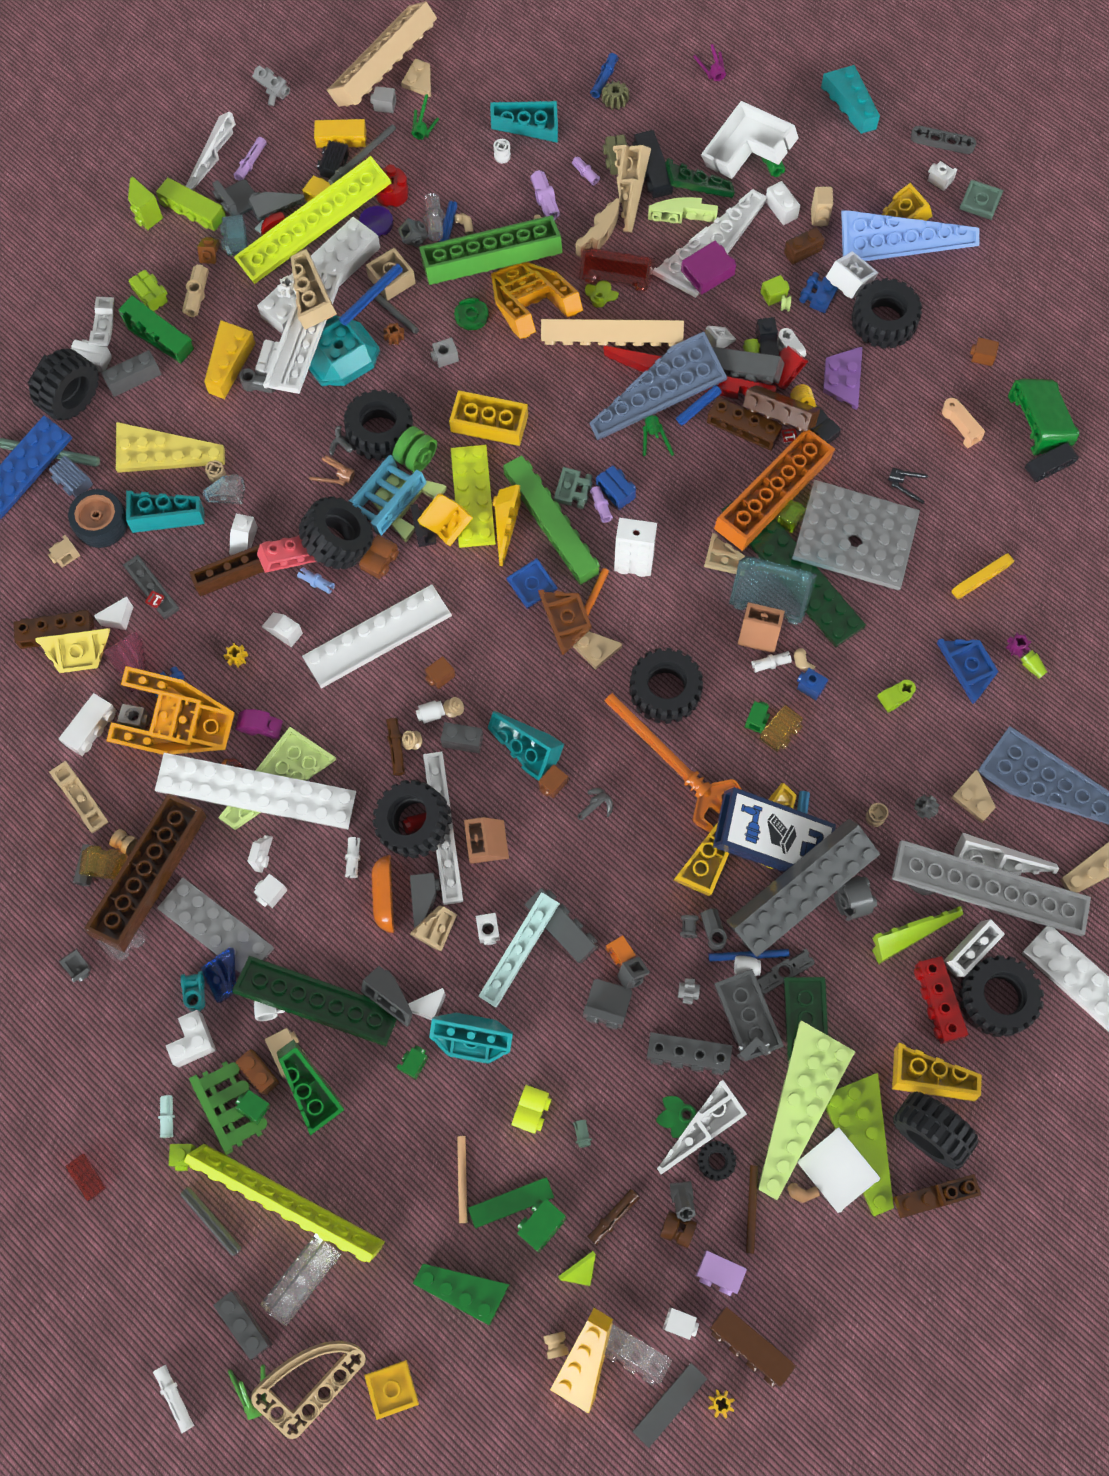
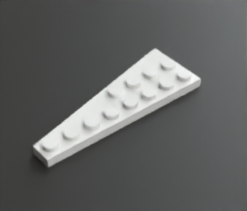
[653,189,767,298]

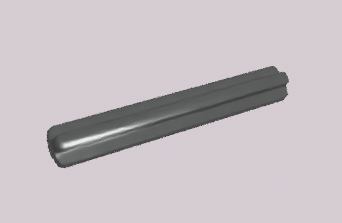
[180,1187,241,1256]

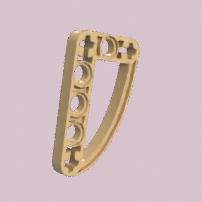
[251,1341,366,1439]

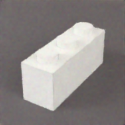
[59,693,117,756]
[944,919,1005,977]

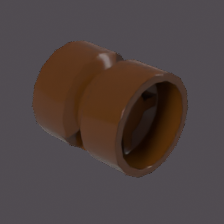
[660,1210,697,1248]

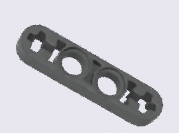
[910,126,976,154]

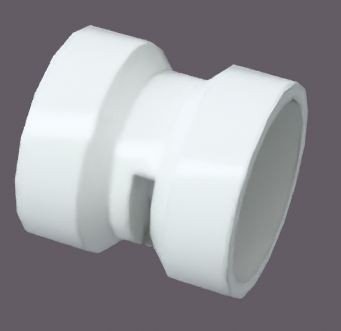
[493,139,511,164]

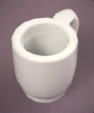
[734,956,761,977]
[254,1001,285,1021]

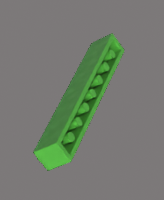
[503,455,600,585]

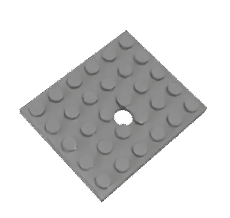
[792,480,920,590]

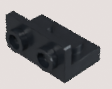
[410,504,436,547]

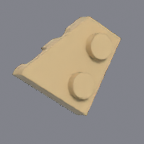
[951,770,996,823]

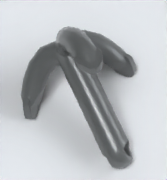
[329,426,353,455]
[577,788,613,820]

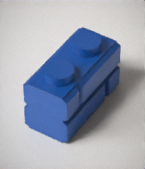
[596,465,636,510]

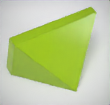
[558,1251,596,1286]

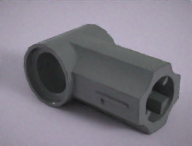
[239,368,275,394]
[700,908,727,951]
[670,1181,695,1222]

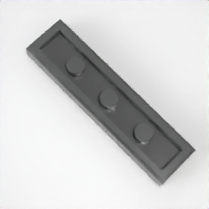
[123,555,180,620]
[632,1363,707,1448]

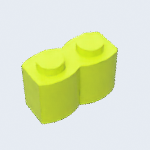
[511,1085,552,1134]

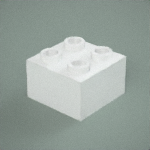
[826,251,878,299]

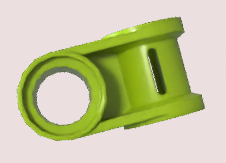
[877,680,916,713]

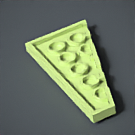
[219,727,336,830]

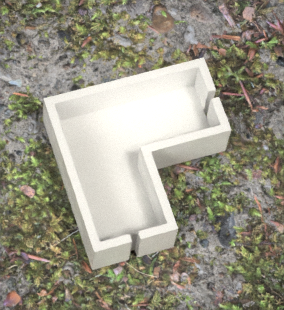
[701,101,799,179]

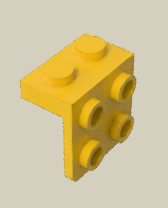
[418,493,473,546]

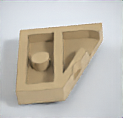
[401,59,431,97]
[704,533,745,575]
[573,631,622,670]
[410,906,457,951]

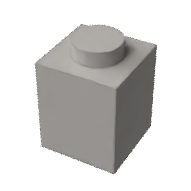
[370,86,396,113]

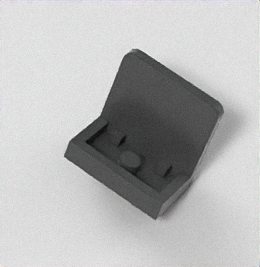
[212,179,255,219]
[583,979,632,1030]

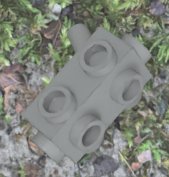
[252,65,290,106]

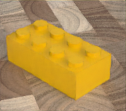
[449,390,528,446]

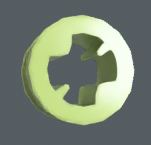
[780,295,791,312]

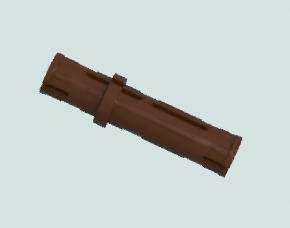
[386,718,406,776]
[587,1189,640,1246]

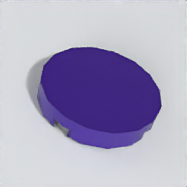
[359,206,393,237]

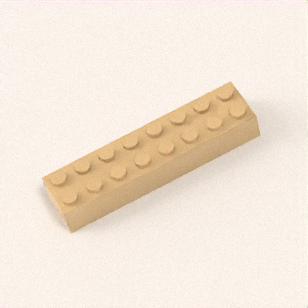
[327,1,437,107]
[541,319,684,346]

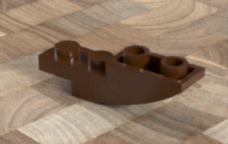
[893,1174,981,1218]

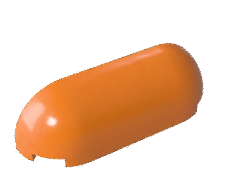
[371,855,394,933]

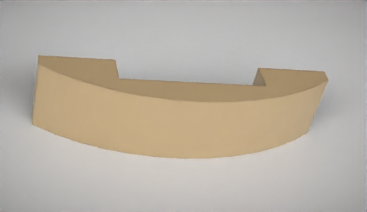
[49,761,109,834]

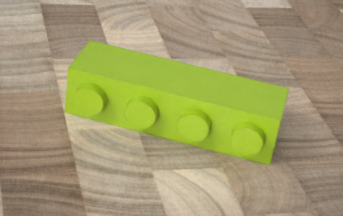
[156,178,226,231]

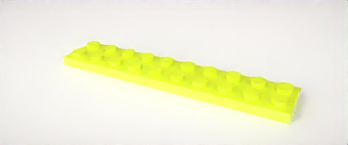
[234,156,391,284]
[184,1144,385,1263]

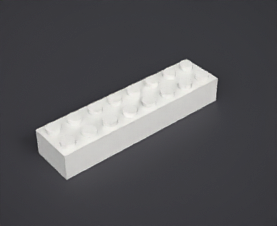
[257,217,380,334]

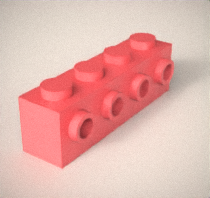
[257,535,317,573]

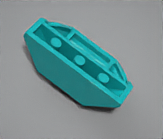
[429,1012,513,1064]

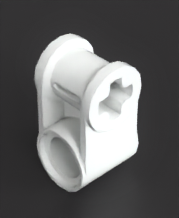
[777,328,806,357]

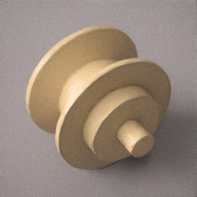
[443,697,464,718]
[402,731,422,750]

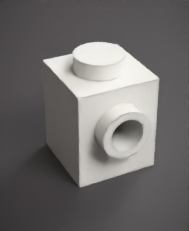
[254,874,287,908]

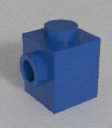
[797,668,829,701]

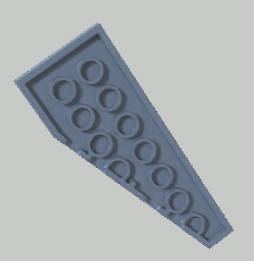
[589,331,727,441]
[978,726,1109,825]

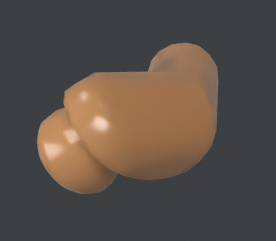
[788,1183,820,1203]

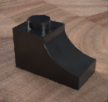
[755,317,779,356]

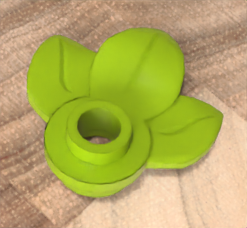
[585,281,619,308]

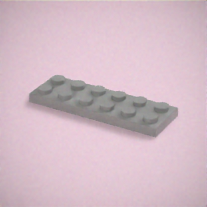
[157,878,274,973]

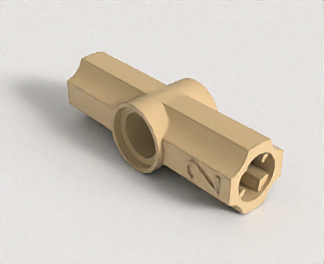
[182,264,209,317]

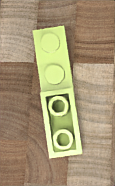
[648,197,718,224]

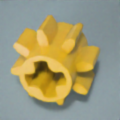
[223,643,248,668]
[708,1389,735,1419]

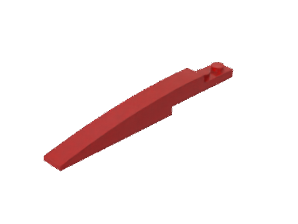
[603,345,777,399]

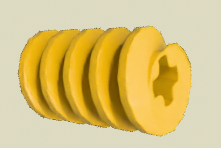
[790,384,816,407]

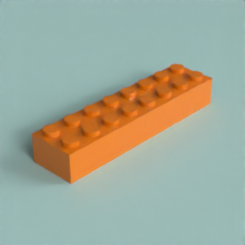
[714,430,835,551]

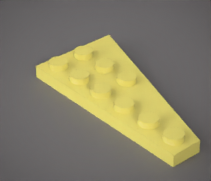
[116,422,225,473]

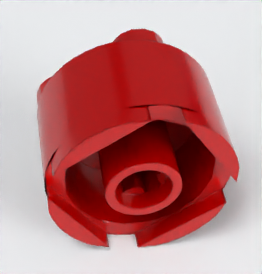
[375,164,409,207]

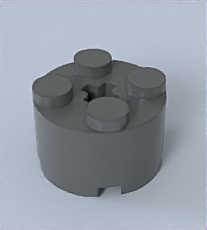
[834,876,877,921]

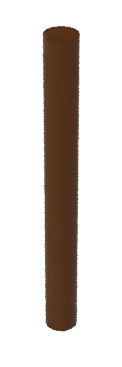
[746,1165,758,1254]

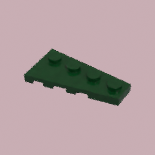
[665,158,735,198]

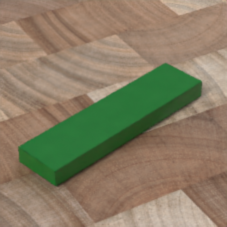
[468,1177,554,1229]

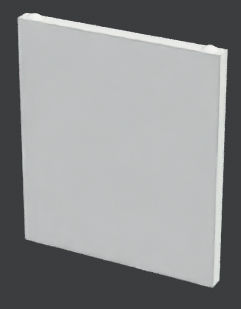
[797,1128,880,1213]

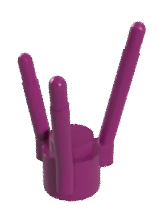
[693,44,726,81]

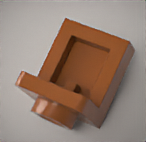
[197,237,220,264]

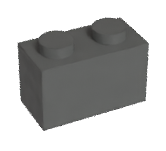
[441,722,483,754]

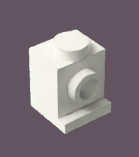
[927,161,957,191]

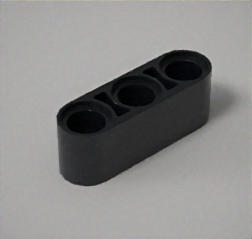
[1025,443,1079,482]

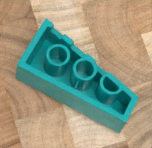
[821,65,880,134]
[490,101,558,143]
[126,490,205,533]

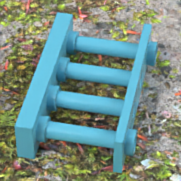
[349,455,427,536]

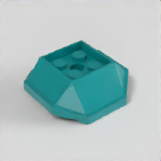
[309,315,380,386]

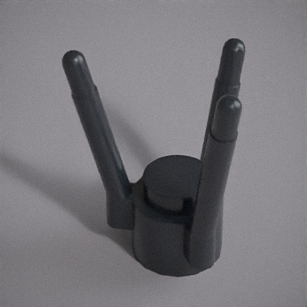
[888,467,928,504]

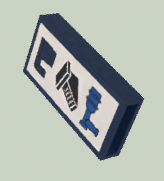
[713,787,836,872]

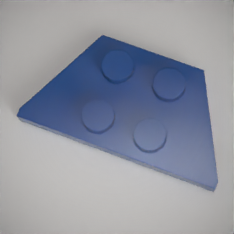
[937,639,999,704]

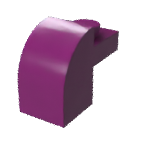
[235,709,283,740]

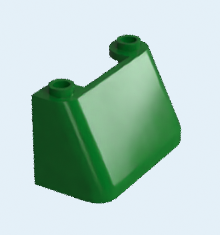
[1008,378,1079,456]

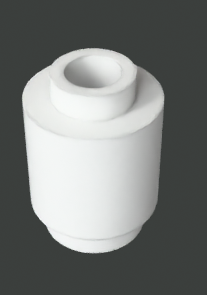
[416,700,445,724]

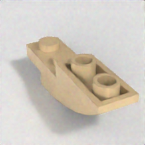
[576,198,620,258]

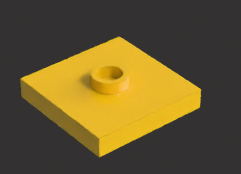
[364,1360,419,1420]

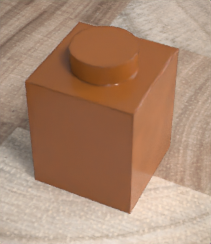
[970,337,999,366]
[425,656,456,689]
[538,764,568,799]

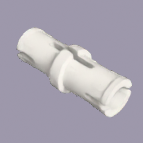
[752,651,792,673]
[345,837,361,878]

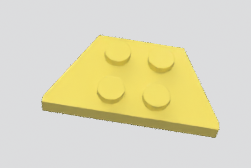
[35,628,110,673]

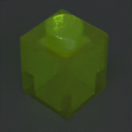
[777,500,806,533]

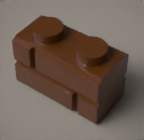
[784,227,825,265]

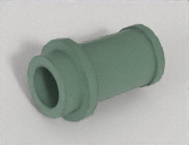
[573,1120,592,1148]

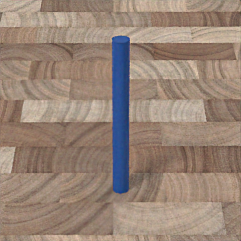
[708,949,789,962]

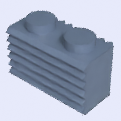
[49,456,93,497]

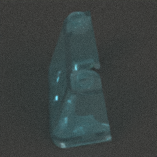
[729,556,817,625]

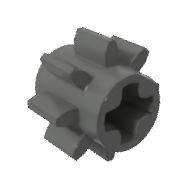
[914,794,940,819]

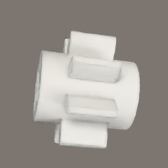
[277,275,296,299]

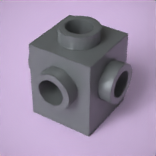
[398,218,428,247]

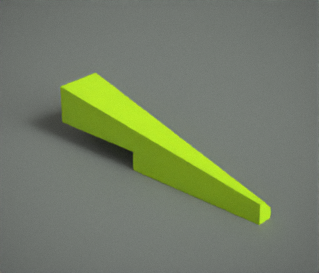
[872,906,963,964]

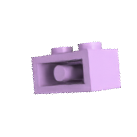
[696,1251,747,1296]

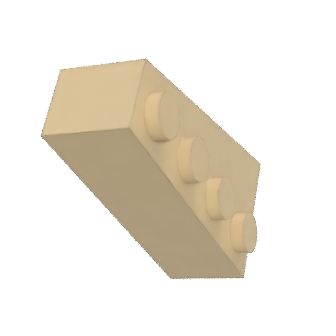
[291,249,337,330]

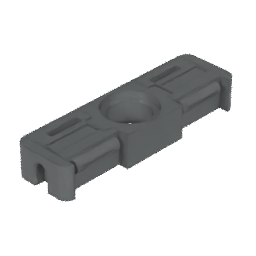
[756,949,815,995]

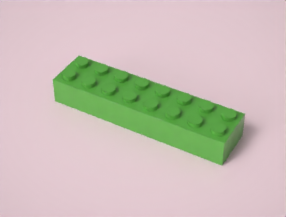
[419,215,562,285]

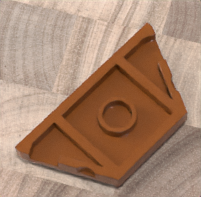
[538,589,592,655]

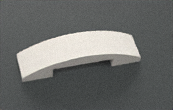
[89,297,114,346]

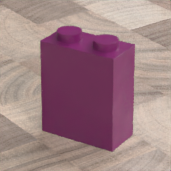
[681,240,736,295]

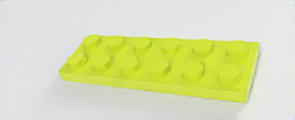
[451,445,496,548]

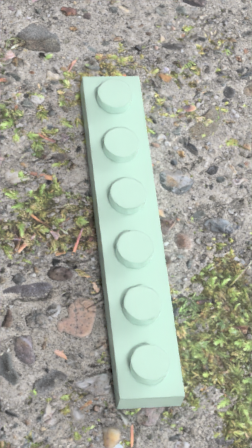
[478,892,560,1007]

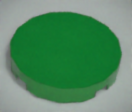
[454,298,489,330]

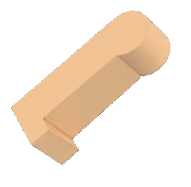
[942,398,985,449]

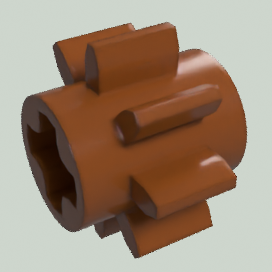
[383,323,404,345]

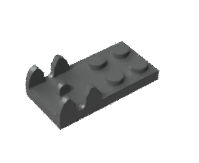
[714,969,784,1062]

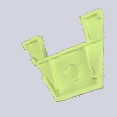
[372,473,447,542]

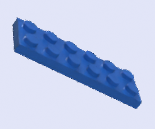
[0,415,72,519]

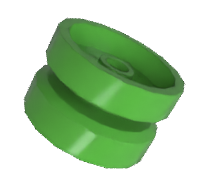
[393,426,437,473]

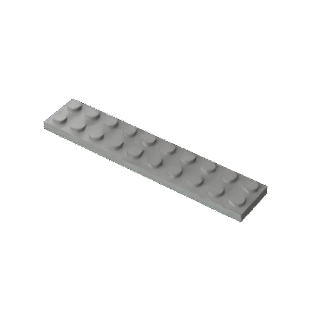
[892,840,1091,936]

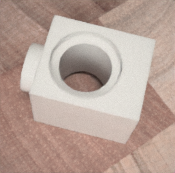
[476,913,500,945]

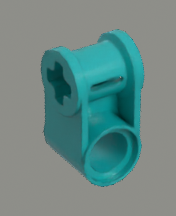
[181,971,206,1012]

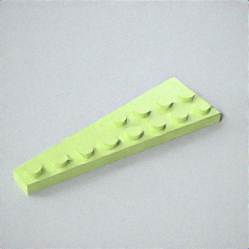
[758,1021,855,1200]

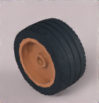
[68,489,128,548]

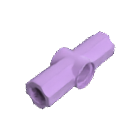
[531,170,560,220]

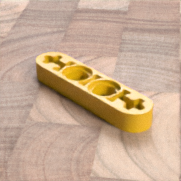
[951,553,1014,599]

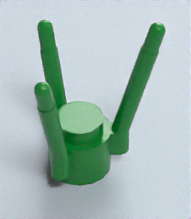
[411,94,439,140]
[642,415,674,456]

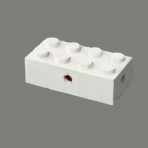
[614,518,657,577]

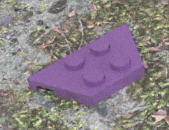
[823,347,862,410]

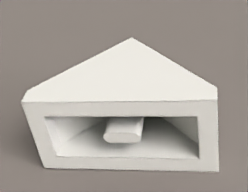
[705,326,736,348]
[94,596,133,630]
[408,988,446,1020]

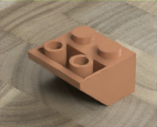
[738,602,785,653]
[464,817,509,864]

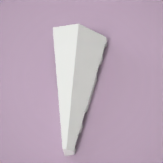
[185,112,236,190]
[954,833,1059,875]
[657,1080,747,1174]

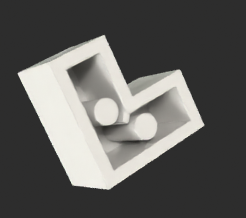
[166,1010,217,1068]

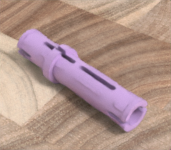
[234,137,267,181]

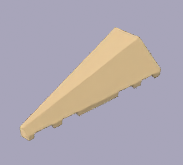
[613,145,651,233]

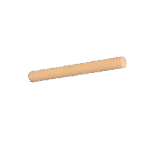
[457,1136,468,1223]

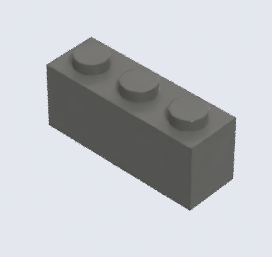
[101,350,162,397]
[213,1291,273,1360]

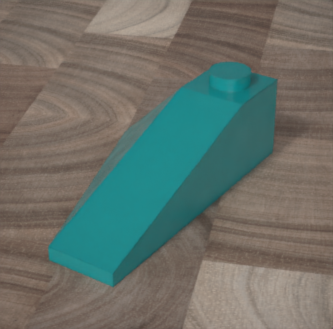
[488,711,564,781]

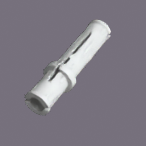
[153,1365,195,1434]

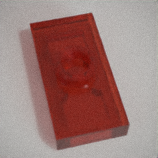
[65,1154,107,1201]

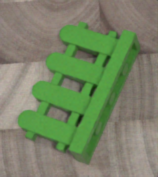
[189,1061,267,1156]

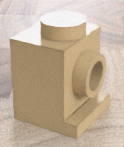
[48,535,80,568]

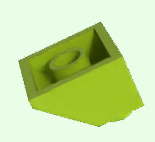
[128,177,163,230]

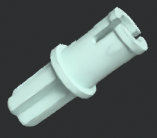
[158,1095,175,1138]

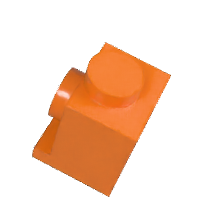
[605,935,636,966]

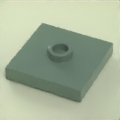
[959,179,1004,220]

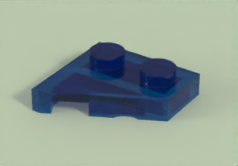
[201,948,236,1003]

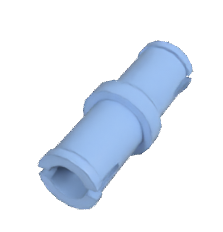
[297,567,335,594]

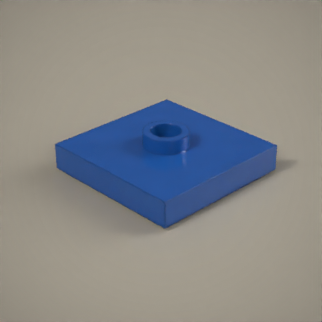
[506,558,558,609]

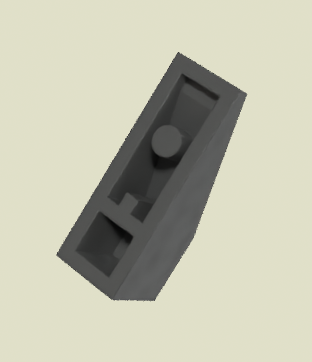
[249,192,304,222]
[410,873,440,929]
[361,966,412,1027]

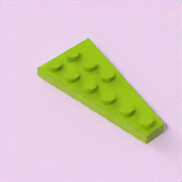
[825,1073,894,1217]

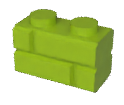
[129,270,168,311]

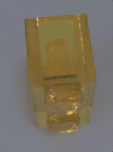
[759,705,803,753]
[79,846,127,880]

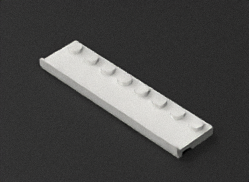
[263,270,342,394]
[302,585,452,688]

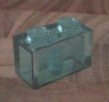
[220,215,248,256]

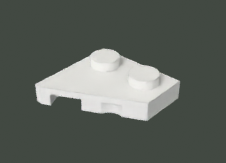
[247,835,273,873]

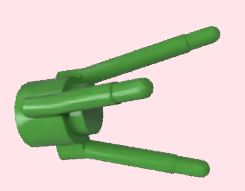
[228,1365,268,1420]

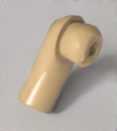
[454,213,474,235]
[794,648,816,672]

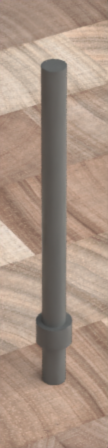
[328,124,396,185]

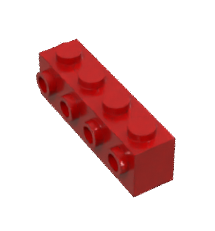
[914,956,969,1044]

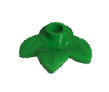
[656,1096,697,1138]

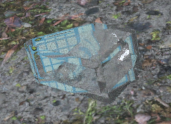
[203,474,245,504]

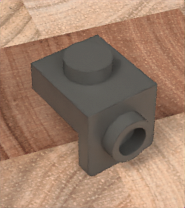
[59,948,91,983]
[737,1036,771,1061]

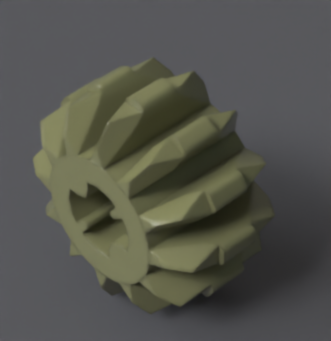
[602,80,629,110]

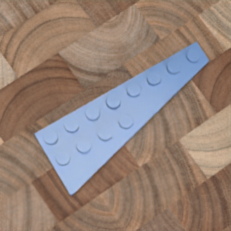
[841,210,979,261]

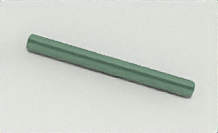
[0,438,100,467]

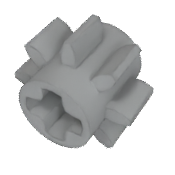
[678,978,700,1004]

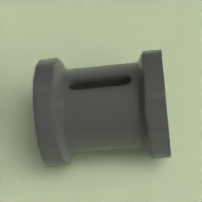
[680,915,699,938]

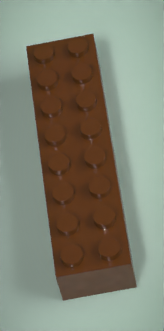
[84,794,207,952]

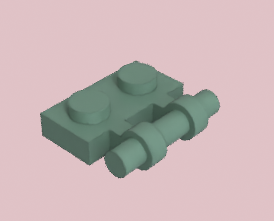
[554,467,593,509]

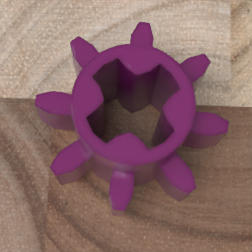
[1006,633,1031,658]

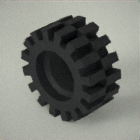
[697,1141,737,1181]

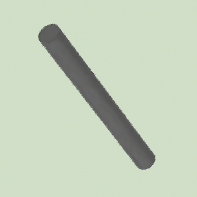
[367,287,419,334]

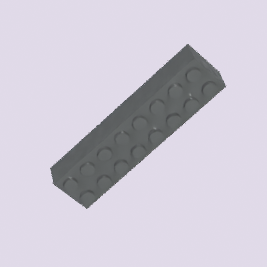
[726,819,880,957]

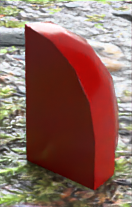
[261,211,285,236]

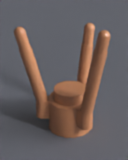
[309,455,355,486]

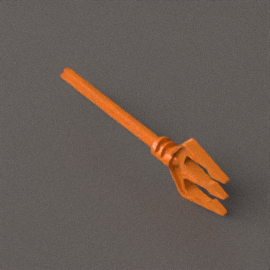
[604,693,742,833]

